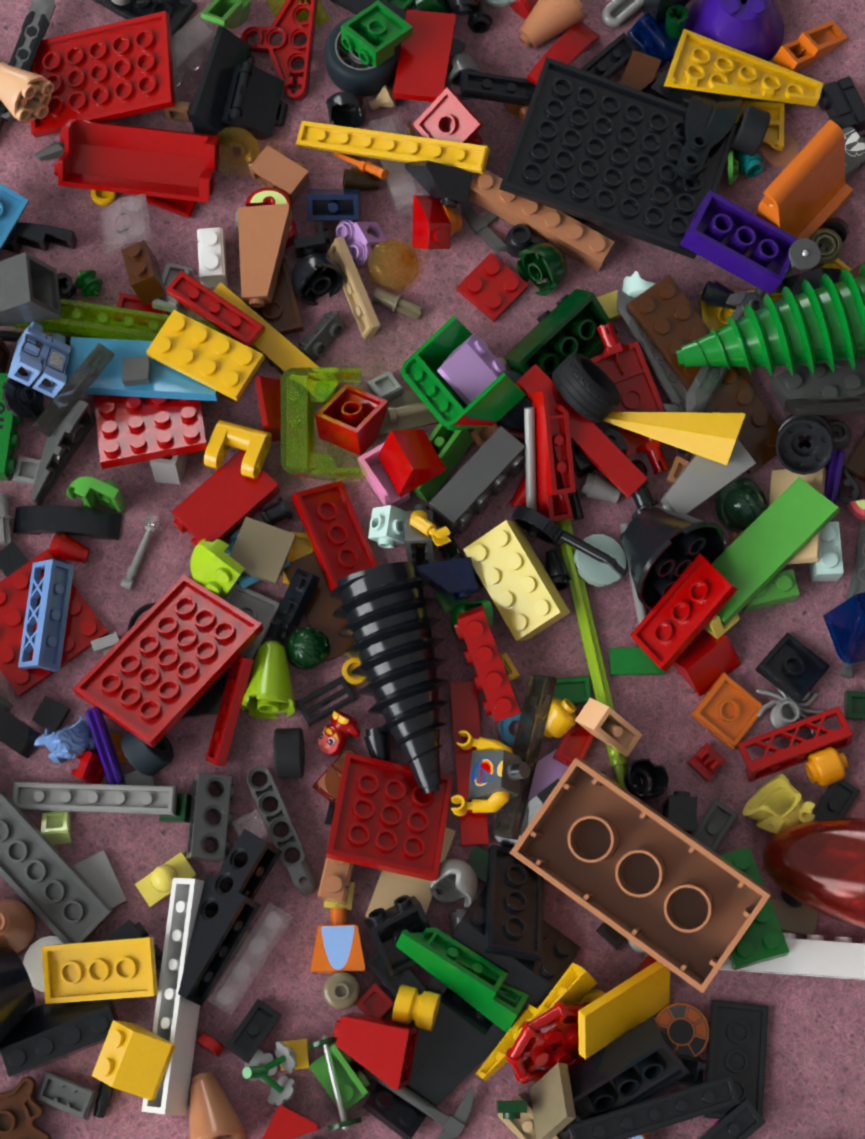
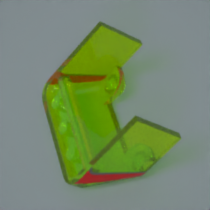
[281,367,362,480]

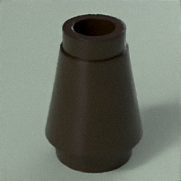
[343,167,380,191]

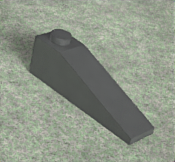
[30,398,96,505]

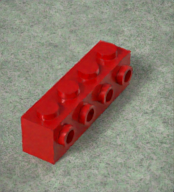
[454,605,521,722]

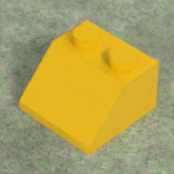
[92,1020,176,1101]

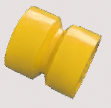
[392,984,441,1031]

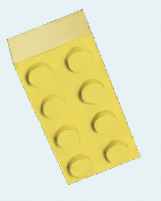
[463,520,571,641]

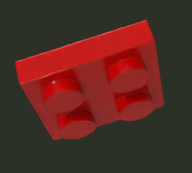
[456,253,529,322]

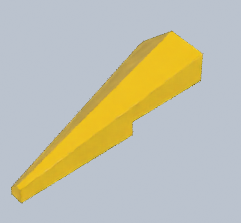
[602,412,746,465]
[476,962,598,1081]

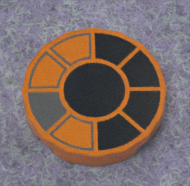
[655,1003,709,1057]

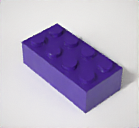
[679,190,798,295]

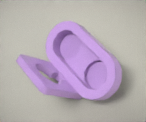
[335,220,388,265]

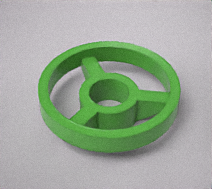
[728,150,739,186]

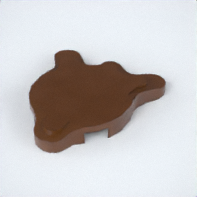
[0,1076,52,1139]

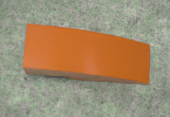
[772,20,848,73]

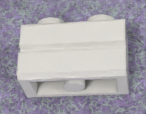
[197,227,228,288]

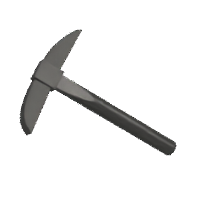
[461,203,507,252]
[361,1066,474,1139]

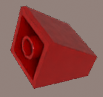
[333,1012,419,1090]

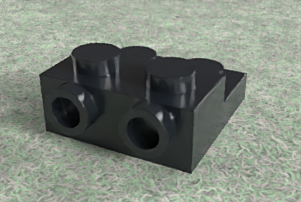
[363,895,431,977]

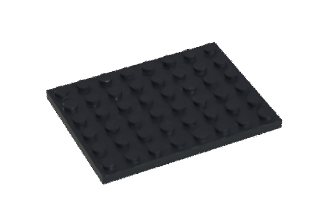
[499,57,737,259]

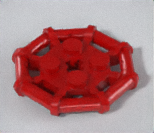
[506,1001,590,1084]

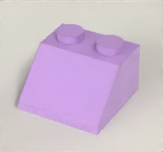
[437,333,509,405]

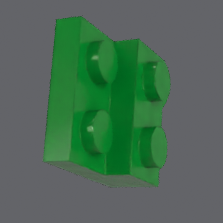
[341,0,413,67]

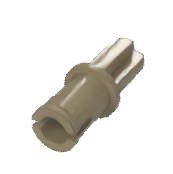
[372,287,424,320]

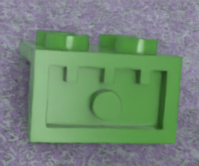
[309,1044,371,1111]

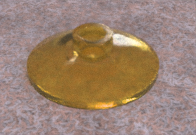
[217,127,261,177]

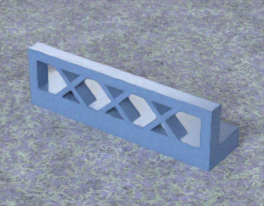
[18,559,74,672]

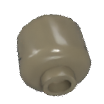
[323,971,361,1010]

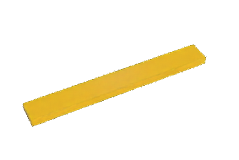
[296,121,490,174]

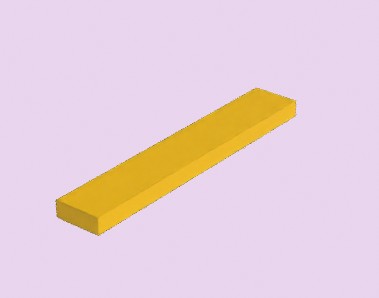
[213,282,339,404]

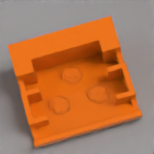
[755,119,854,239]

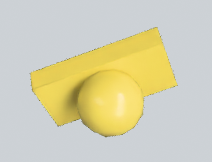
[135,852,198,908]

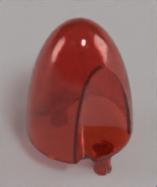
[762,818,865,929]

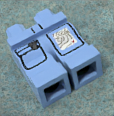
[7,322,71,398]

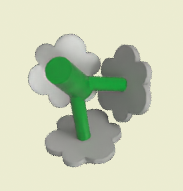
[242,1041,297,1106]

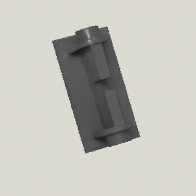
[298,311,347,363]

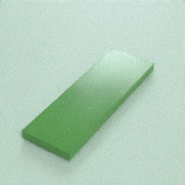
[712,477,840,626]

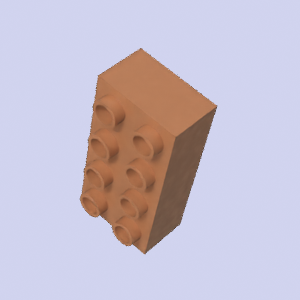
[510,757,772,993]

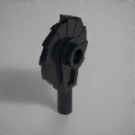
[2,371,51,434]

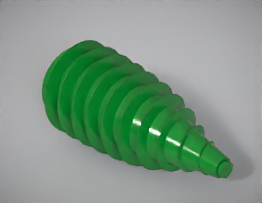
[676,263,865,378]

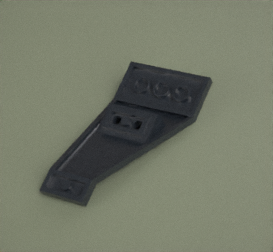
[362,884,581,1139]

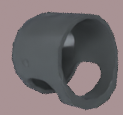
[446,53,481,100]

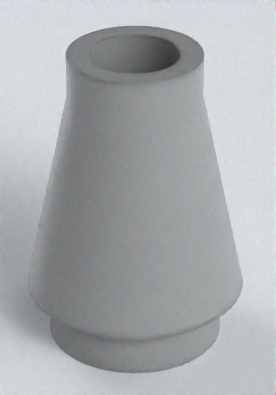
[580,473,621,503]

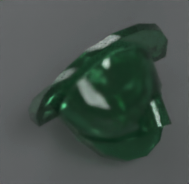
[716,478,768,534]

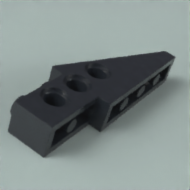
[178,829,282,1006]

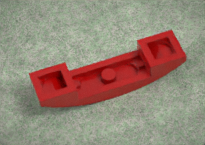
[526,21,600,85]

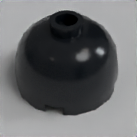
[291,253,344,306]

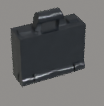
[221,62,288,140]

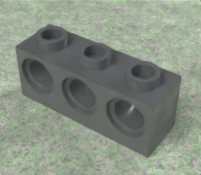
[186,773,235,862]

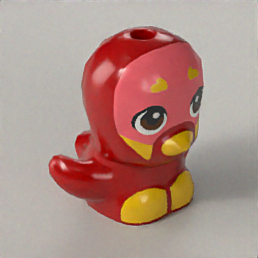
[318,710,360,756]

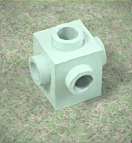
[368,505,406,548]

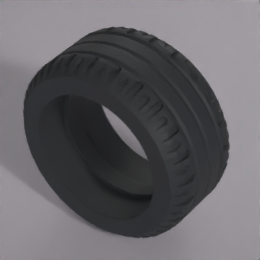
[552,353,620,422]

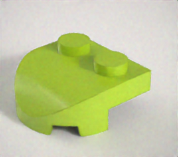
[190,538,246,599]

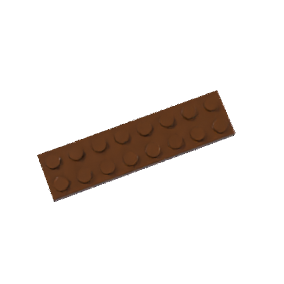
[626,274,780,475]

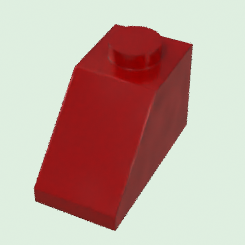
[412,195,451,249]

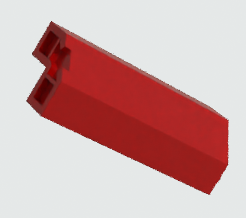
[54,119,220,203]

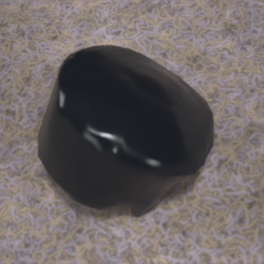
[326,92,367,128]

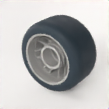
[325,16,400,96]

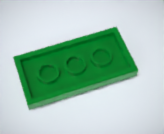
[719,847,790,970]

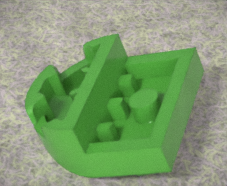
[66,476,127,513]

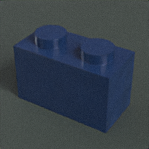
[307,189,361,221]

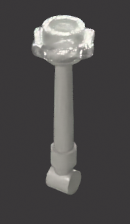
[120,514,165,590]

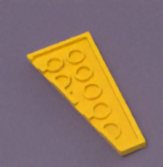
[664,29,824,107]

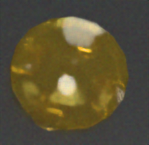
[368,240,418,289]

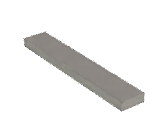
[12,782,178,815]

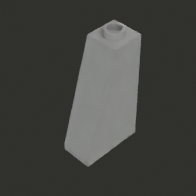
[660,438,756,515]

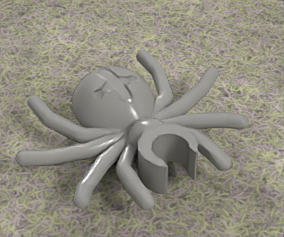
[756,689,824,742]

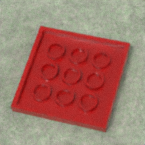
[93,395,207,469]
[0,549,109,697]
[325,752,454,881]

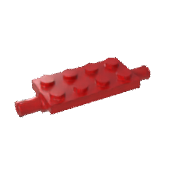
[590,322,670,475]

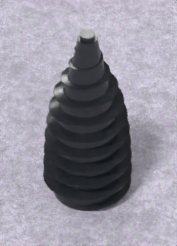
[330,561,449,794]

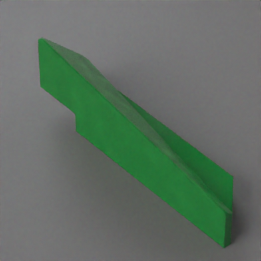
[396,927,529,1032]

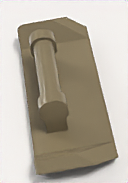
[378,390,439,437]

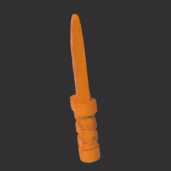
[333,153,389,180]

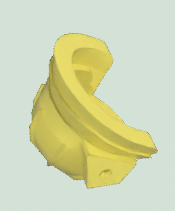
[742,774,815,834]

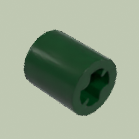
[665,4,689,39]

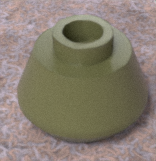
[809,228,842,264]

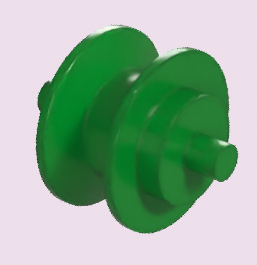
[74,270,103,297]

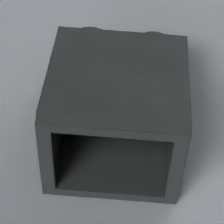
[0,252,62,326]

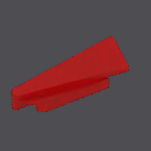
[532,391,576,522]

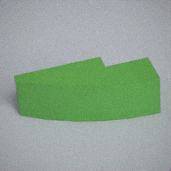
[201,0,251,29]

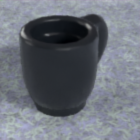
[505,224,548,258]

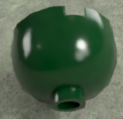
[517,242,567,296]

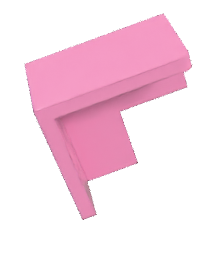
[357,442,411,507]

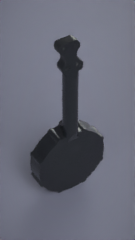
[512,505,627,580]

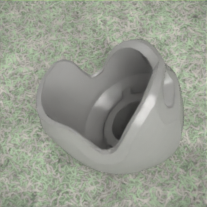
[430,859,478,908]

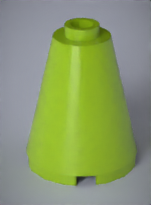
[241,641,296,719]

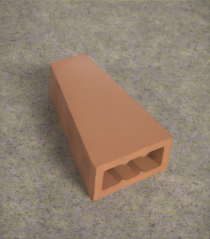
[238,203,293,308]

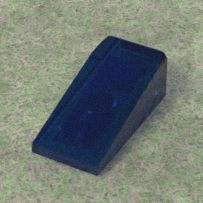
[627,13,675,70]

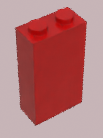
[171,450,280,546]

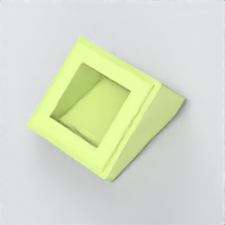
[41,812,72,845]

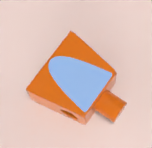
[311,908,366,973]

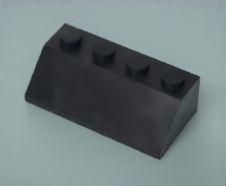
[189,26,255,144]
[0,999,119,1077]
[569,1017,690,1121]

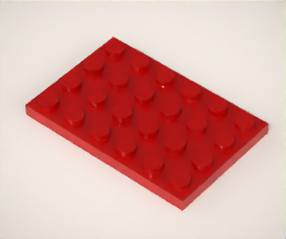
[31,11,175,137]
[72,574,264,748]

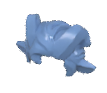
[34,715,97,764]

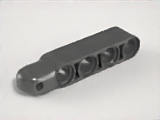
[247,766,317,896]

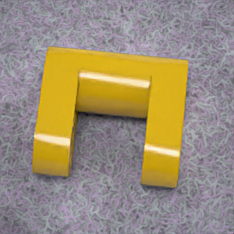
[204,420,272,479]

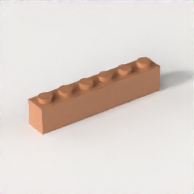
[468,169,615,272]

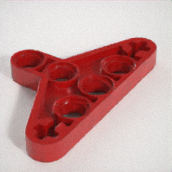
[241,0,318,101]

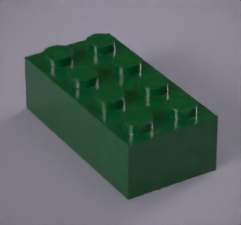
[503,289,618,380]

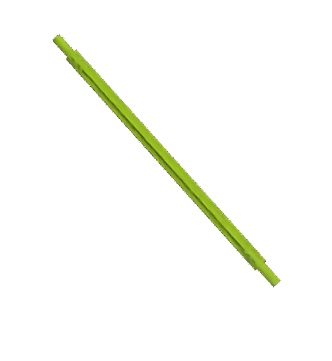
[555,519,627,790]

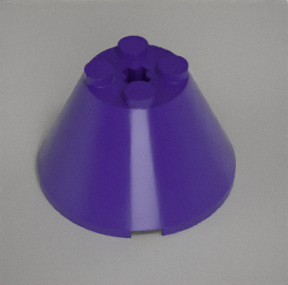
[687,0,784,61]

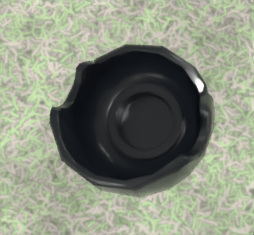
[623,758,669,800]

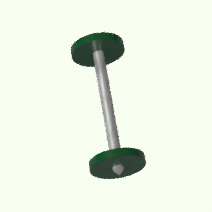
[308,1034,362,1132]

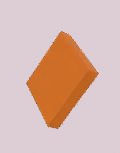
[690,672,764,750]

